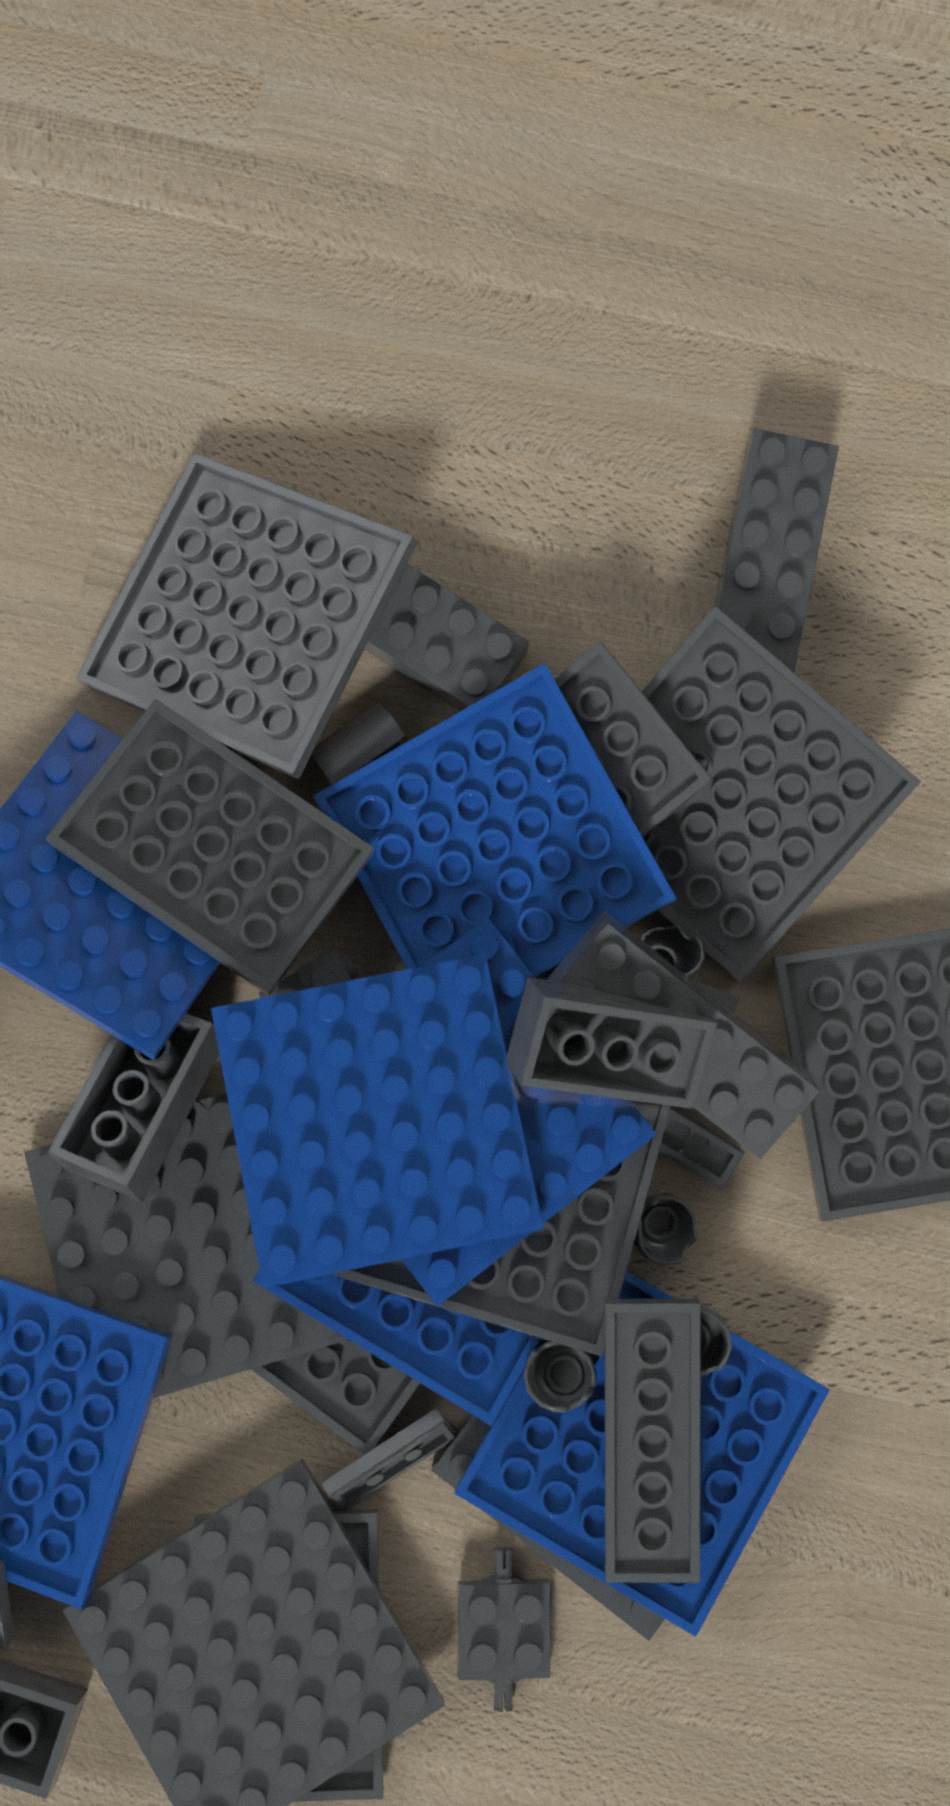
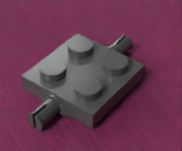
[457,1547,550,1712]

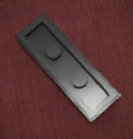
[321,1408,457,1511]

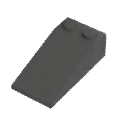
[506,977,717,1108]

